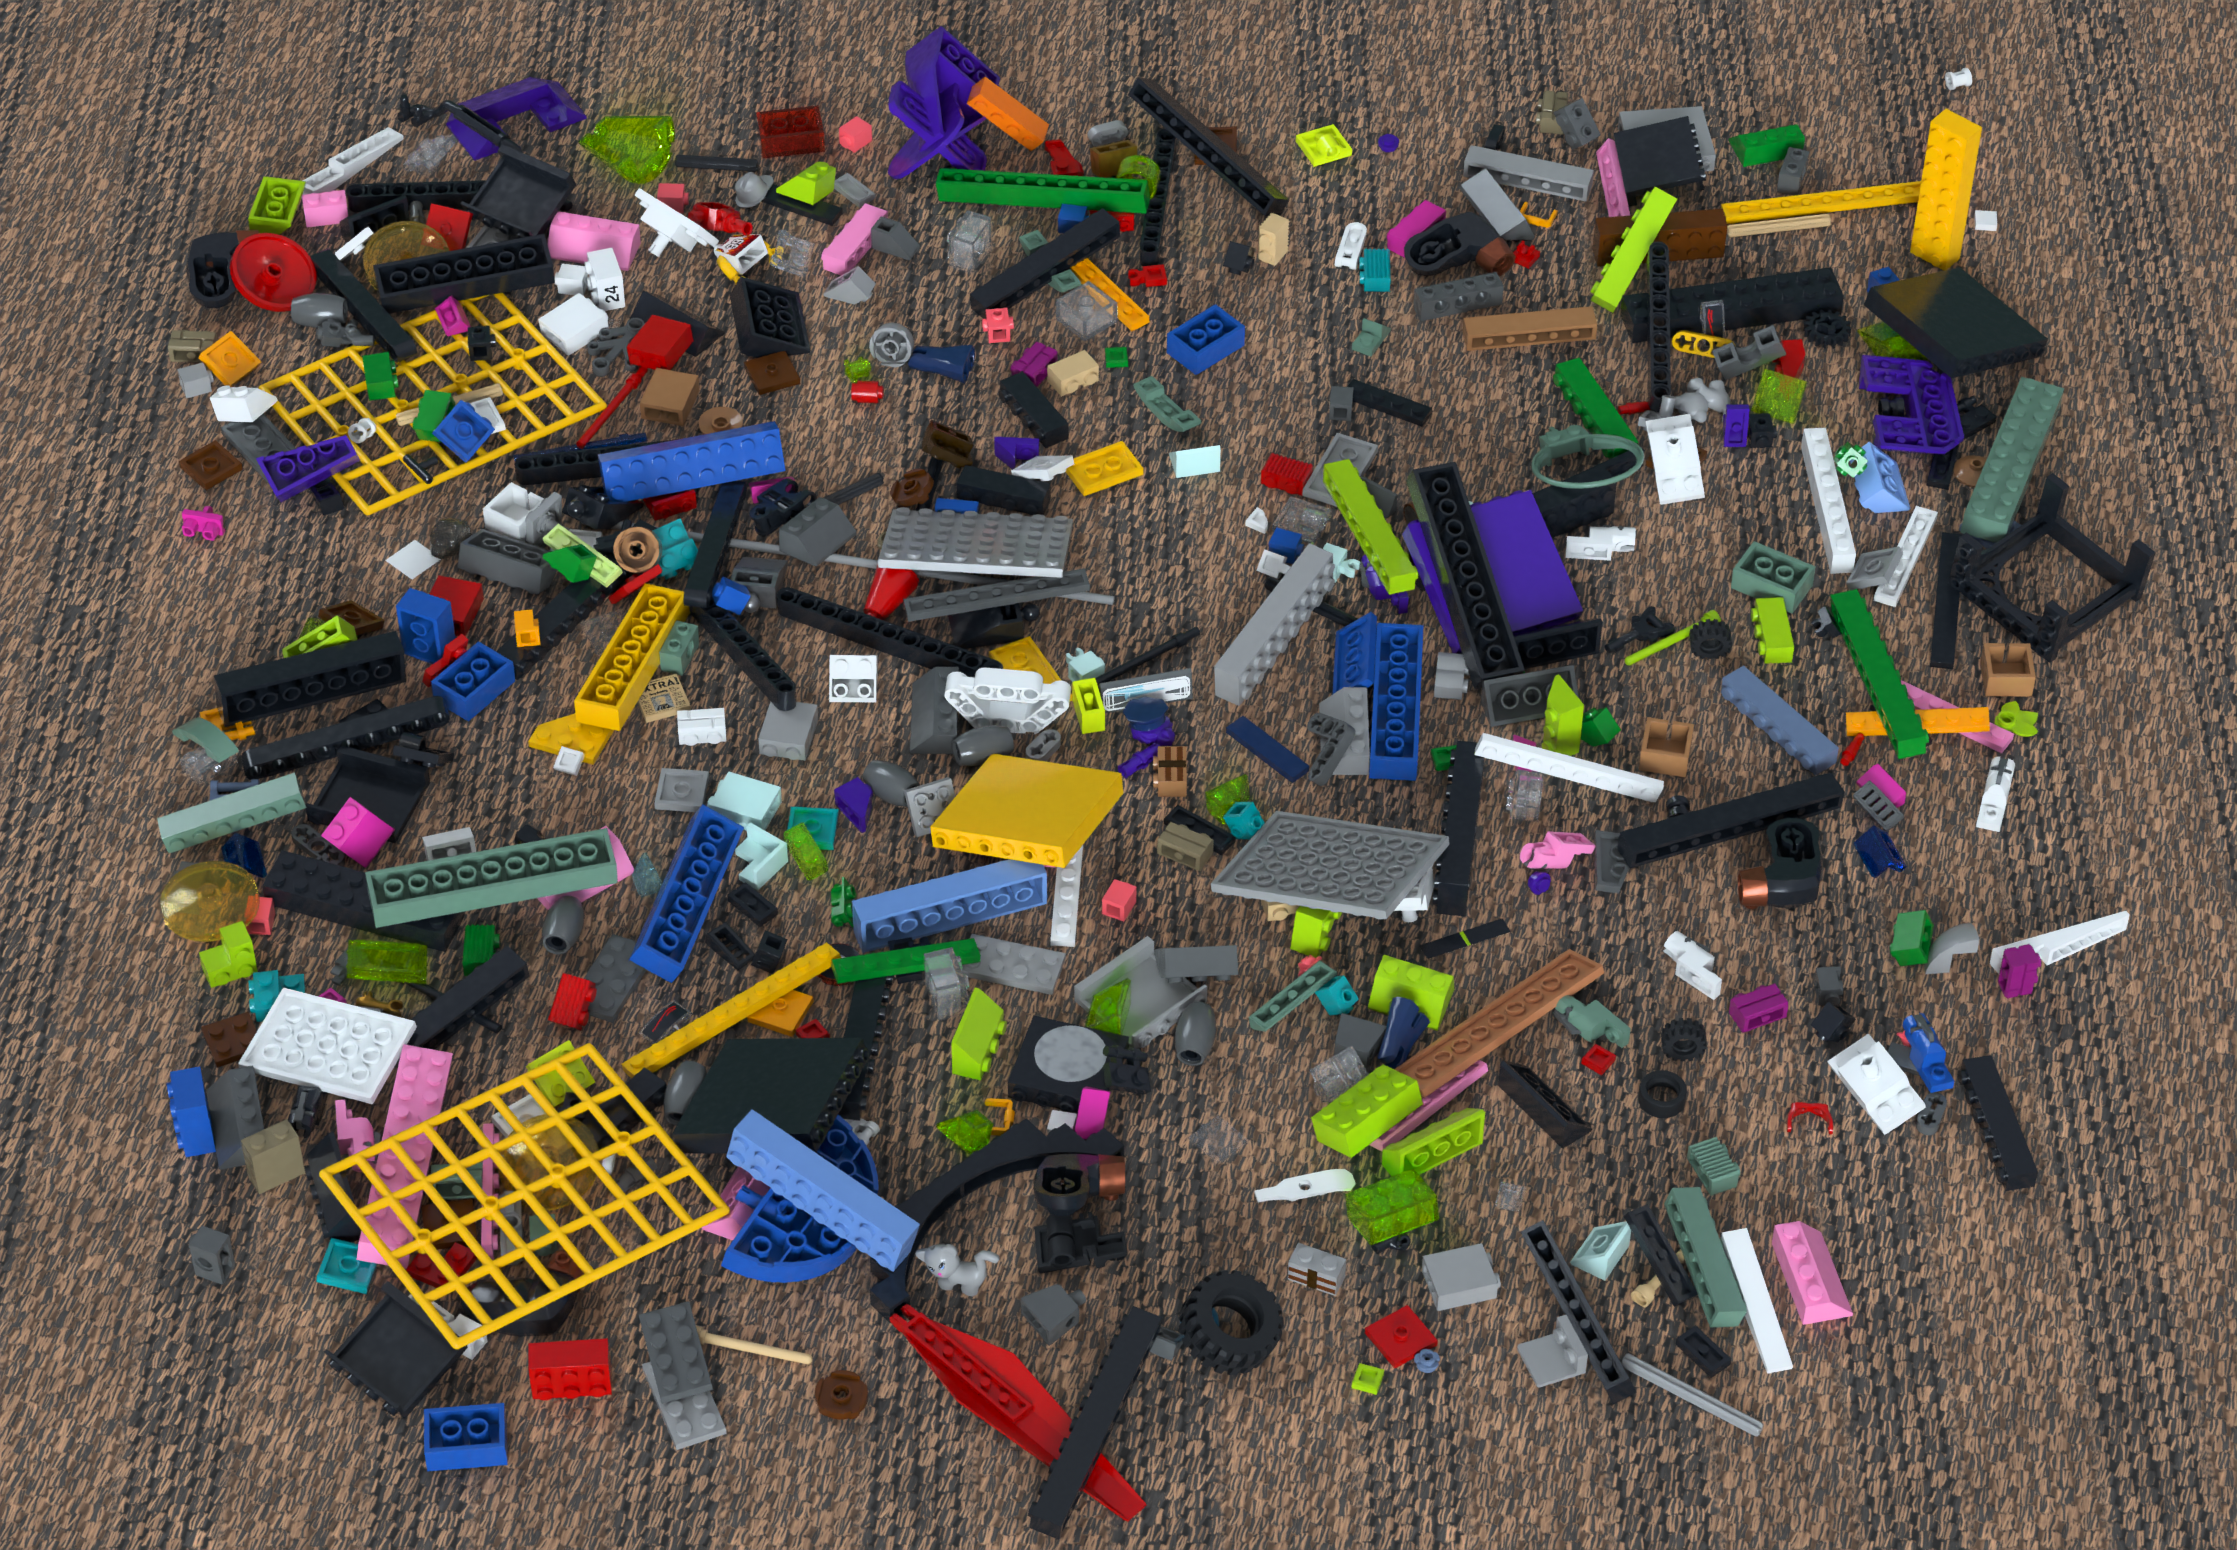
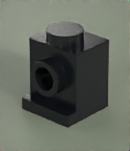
[751,930,788,974]

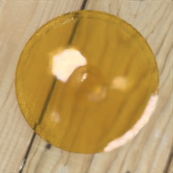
[363,221,449,290]
[160,861,260,942]
[498,1114,600,1211]

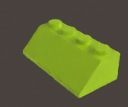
[1382,1108,1485,1185]

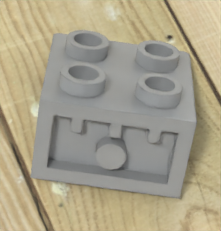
[1517,1315,1588,1388]

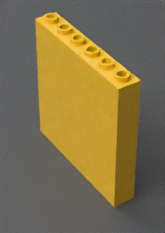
[930,754,1123,868]

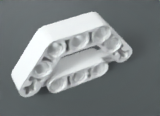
[945,668,1071,734]

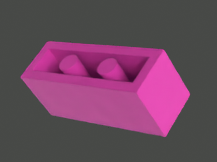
[1386,200,1446,258]

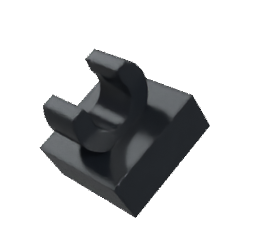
[1811,606,1841,638]

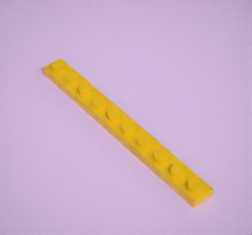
[1721,181,1921,224]
[621,942,841,1079]

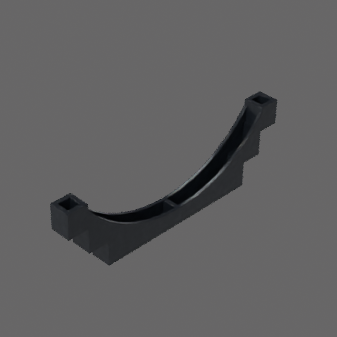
[870,1118,1124,1323]

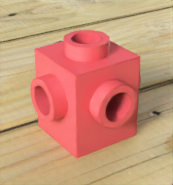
[982,308,1014,343]

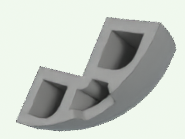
[1924,923,1980,974]

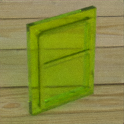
[346,939,428,984]

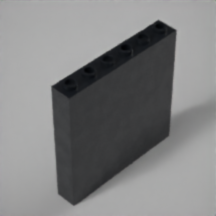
[1864,267,2048,378]
[672,1038,869,1154]

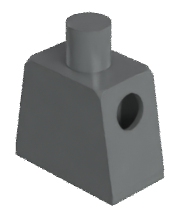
[1334,1013,1387,1072]
[1021,1284,1086,1346]

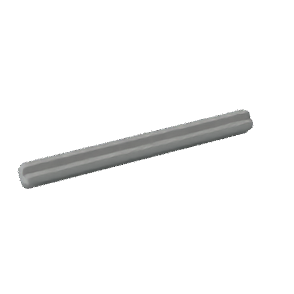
[1621,1353,1764,1437]

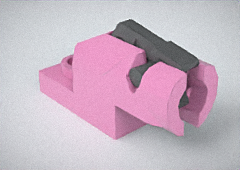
[1520,831,1596,873]
[335,1099,381,1172]

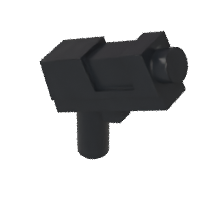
[593,519,635,556]

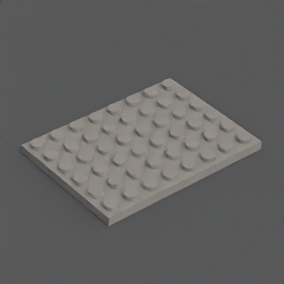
[878,507,1073,578]
[1211,811,1449,919]

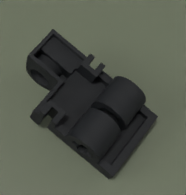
[1034,1211,1128,1274]

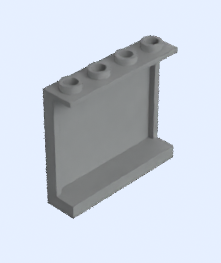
[1618,106,1716,172]
[1074,936,1207,1049]

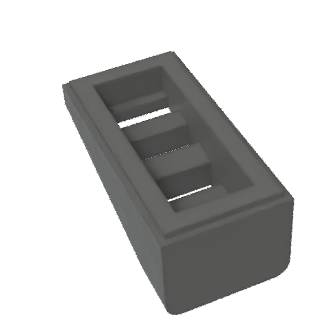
[1853,781,1904,832]

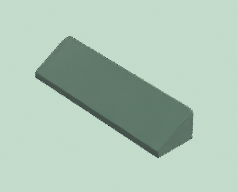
[1248,960,1337,1032]

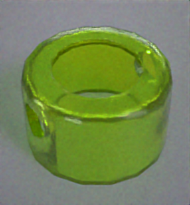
[1116,155,1160,199]

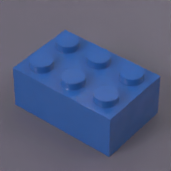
[1167,304,1245,375]
[396,588,455,664]
[431,641,515,722]
[166,1066,216,1157]
[424,1403,508,1471]

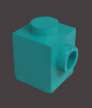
[1315,975,1359,1016]

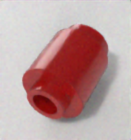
[851,381,884,403]

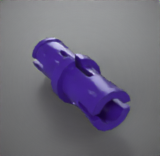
[1118,742,1160,779]

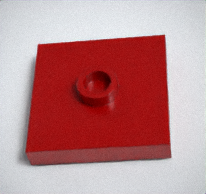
[421,203,473,252]
[608,564,663,604]
[1365,1305,1438,1369]

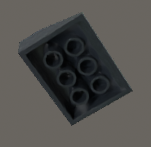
[730,277,811,358]

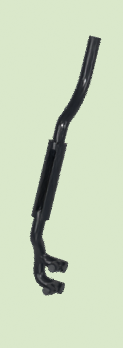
[397,95,573,211]

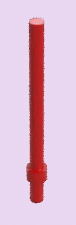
[576,366,648,449]

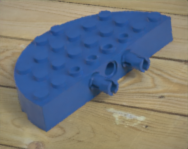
[721,1115,879,1283]

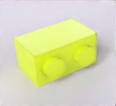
[1072,678,1105,734]

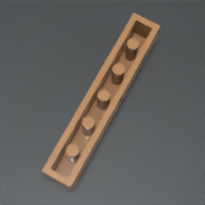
[1462,306,1597,351]

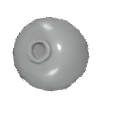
[869,322,914,367]

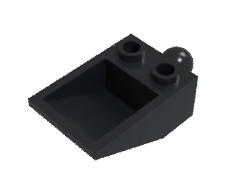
[562,485,644,530]
[948,603,1040,649]

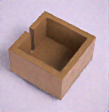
[1980,643,2036,697]
[1639,717,1694,777]

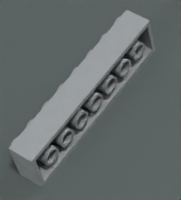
[1214,543,1335,706]

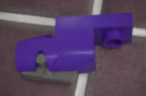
[1360,555,1409,614]

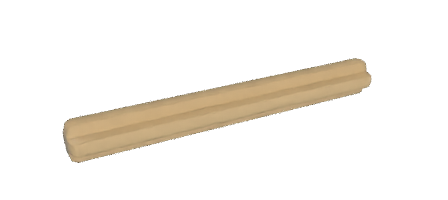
[1727,214,1831,238]
[396,383,503,426]

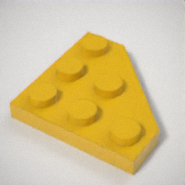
[528,713,614,765]

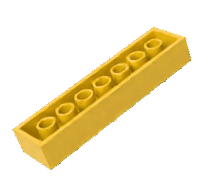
[1910,108,1982,271]
[574,583,689,731]

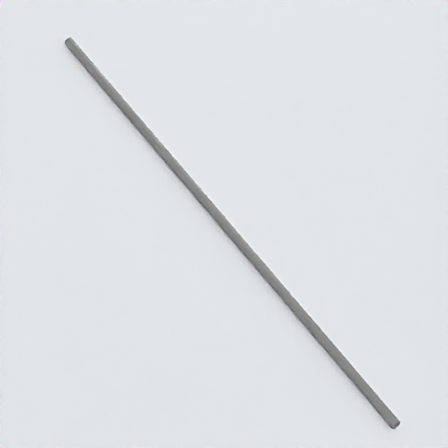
[581,521,1115,605]

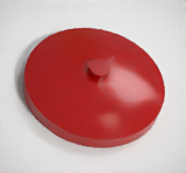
[230,233,317,312]

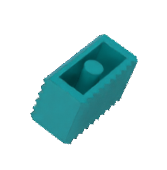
[1359,248,1391,292]

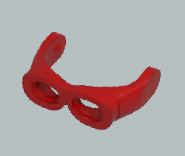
[1787,1102,1833,1134]

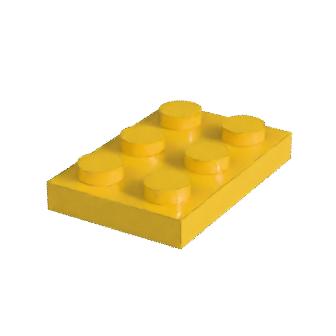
[1066,441,1144,496]

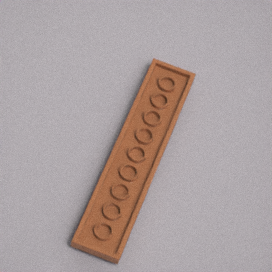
[1394,949,1604,1098]

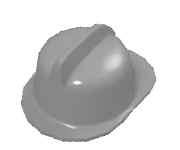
[735,172,774,208]

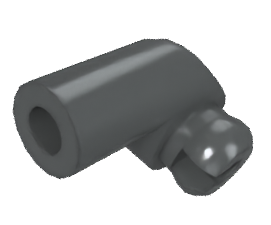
[345,323,375,346]

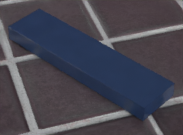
[1226,716,1309,783]

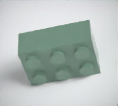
[1731,541,1816,614]

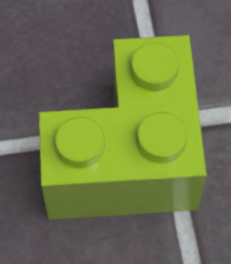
[1290,906,1342,958]
[199,921,258,988]

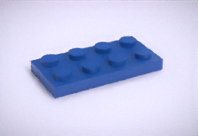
[1332,612,1377,695]

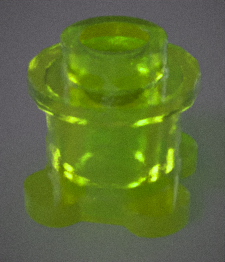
[844,356,872,383]

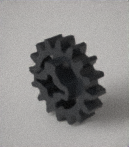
[1803,309,1852,349]

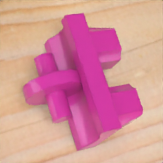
[182,506,225,541]

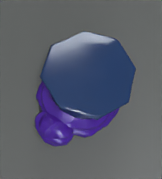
[1123,696,1175,746]

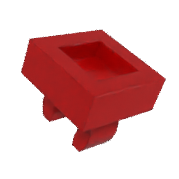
[1513,240,1540,269]

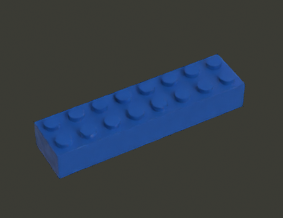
[598,421,786,502]
[1369,623,1424,781]
[629,804,744,983]

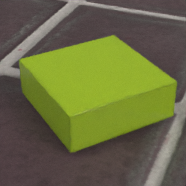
[1352,1363,1384,1395]

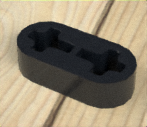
[1485,124,1505,151]

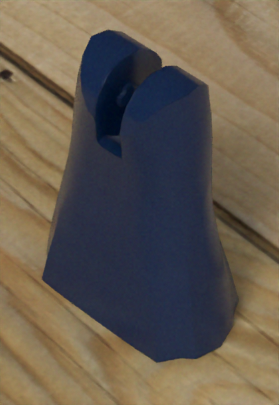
[908,345,975,384]
[1378,997,1430,1069]

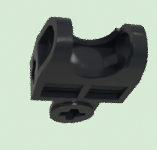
[749,478,817,536]

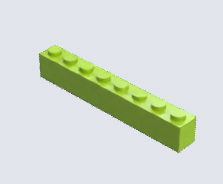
[1323,459,1418,595]

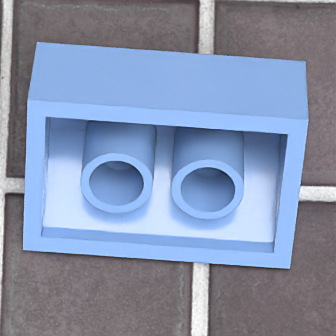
[1850,442,1910,513]

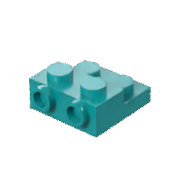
[652,518,698,580]
[248,970,305,1022]

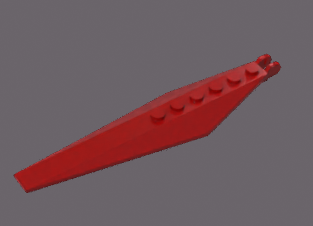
[889,1304,1146,1522]

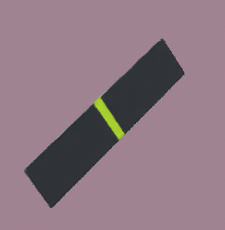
[1420,919,1511,959]

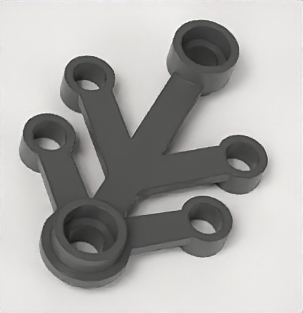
[587,318,645,377]

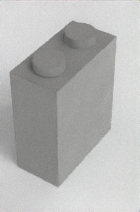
[758,701,818,761]
[1422,1243,1501,1311]

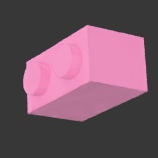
[302,190,349,228]

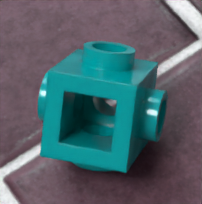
[1223,802,1265,840]

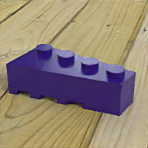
[256,435,360,502]

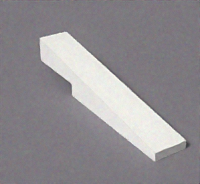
[301,127,403,198]
[1990,911,2130,974]
[1721,1228,1793,1373]

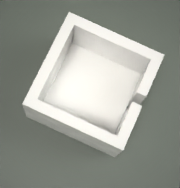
[483,482,544,542]

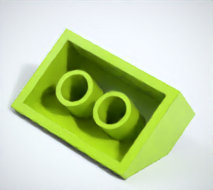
[248,176,306,235]
[1542,674,1584,756]
[1368,955,1455,1031]
[951,988,1007,1081]

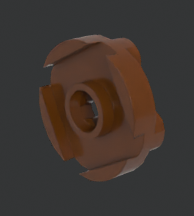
[890,468,934,508]
[815,1370,868,1420]

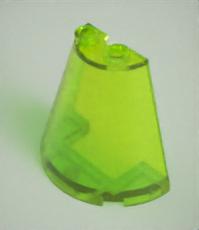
[578,116,675,184]

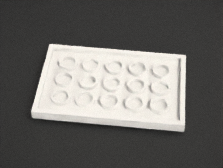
[238,988,417,1104]

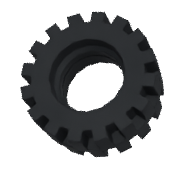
[1689,619,1732,659]
[1661,1018,1707,1062]

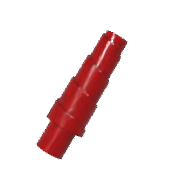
[1618,401,1651,415]
[1840,733,1864,766]

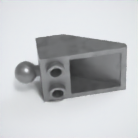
[731,557,788,613]

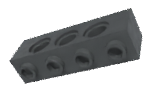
[1413,272,1504,321]

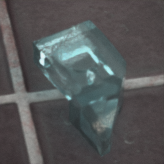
[632,852,662,898]

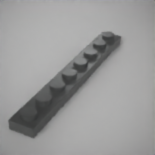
[903,568,1090,622]

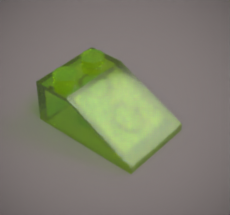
[1857,322,1928,361]

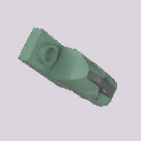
[1553,995,1631,1048]

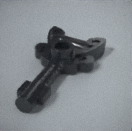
[1605,606,1675,653]

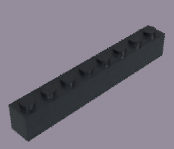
[970,208,1120,319]
[838,975,894,1121]
[1521,1220,1637,1405]

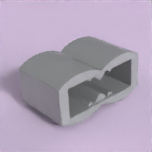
[1434,652,1469,700]

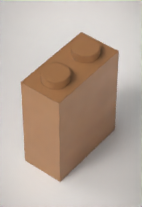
[640,368,700,426]

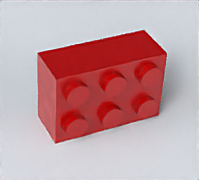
[528,1338,612,1400]

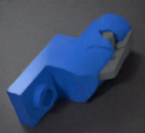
[1902,1013,1955,1093]

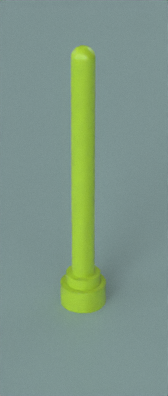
[1625,610,1721,665]

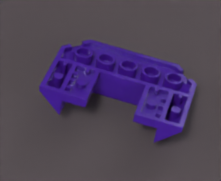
[446,77,587,161]
[1859,355,1964,454]

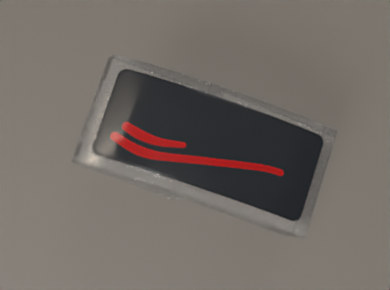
[1700,300,1725,348]
[638,1000,693,1044]

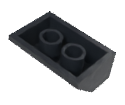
[340,195,411,247]

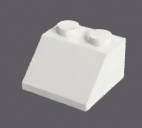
[210,385,278,422]

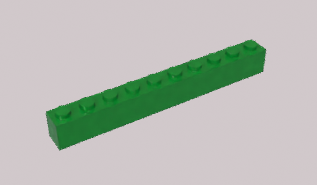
[936,168,1150,213]
[1830,589,1929,759]

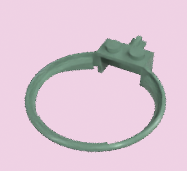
[1531,425,1644,489]

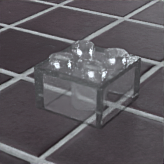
[947,210,991,275]
[1056,281,1117,342]
[924,947,970,1021]

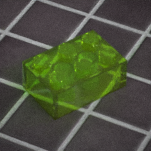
[1345,1169,1439,1245]

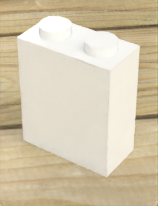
[538,293,609,356]

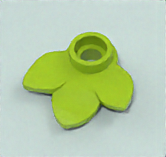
[1994,701,2038,737]

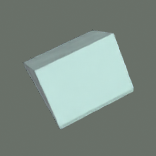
[1169,445,1221,478]
[1570,1221,1631,1281]

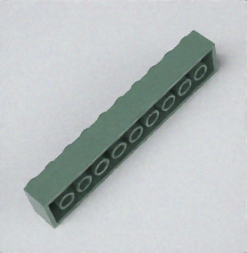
[1960,377,2064,543]
[365,828,618,928]

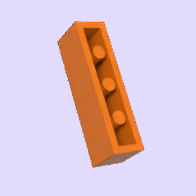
[967,77,1049,151]

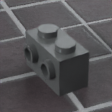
[1553,98,1601,150]

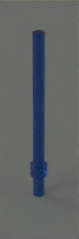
[513,432,647,462]

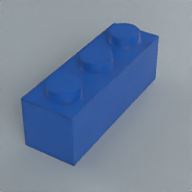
[935,498,979,514]

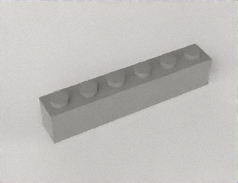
[1463,145,1594,201]

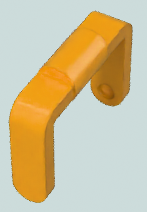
[1520,202,1558,228]
[981,1098,1015,1136]

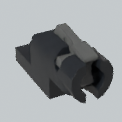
[288,1086,328,1138]

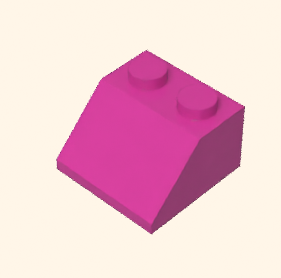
[321,797,395,868]

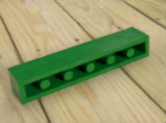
[1553,357,1639,459]

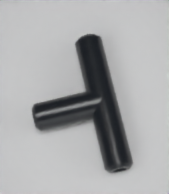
[403,454,439,484]

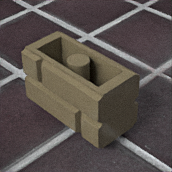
[1536,90,1569,135]
[168,330,218,363]
[1157,822,1214,871]

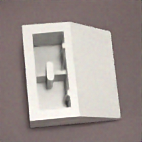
[829,655,878,702]

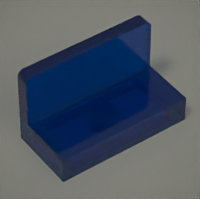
[1854,826,1907,878]
[221,833,267,885]

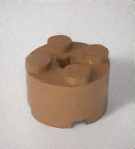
[613,527,662,573]

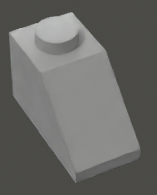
[823,266,876,305]

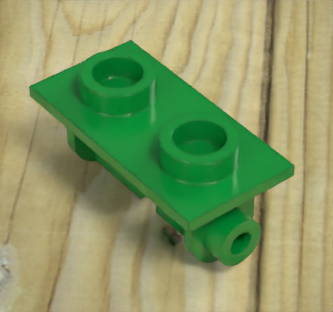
[831,877,857,927]

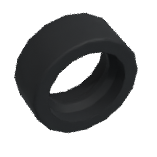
[1638,1070,1687,1118]

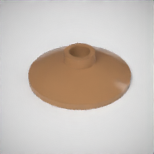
[698,407,743,434]
[1953,455,1987,487]

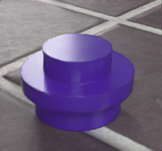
[1378,134,1399,152]
[1528,871,1551,895]

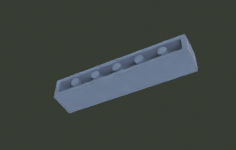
[1721,666,1839,776]

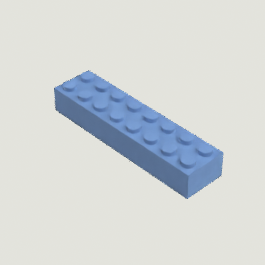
[852,859,1047,953]
[726,1110,920,1272]

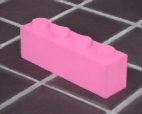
[821,203,888,275]

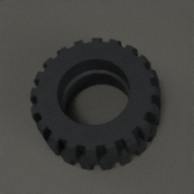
[1179,1270,1284,1375]

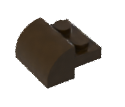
[922,420,974,468]

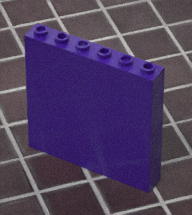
[1402,490,1583,654]

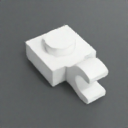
[1256,549,1291,579]

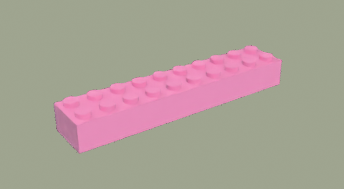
[356,1044,453,1269]

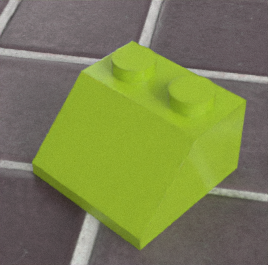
[776,162,836,205]

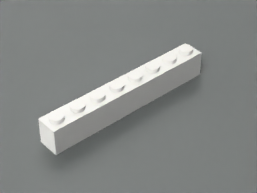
[1801,428,1856,574]

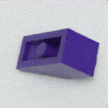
[834,777,873,833]

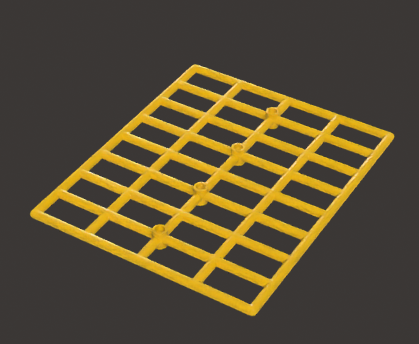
[258,293,607,516]
[319,1043,730,1349]

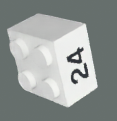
[584,248,625,311]

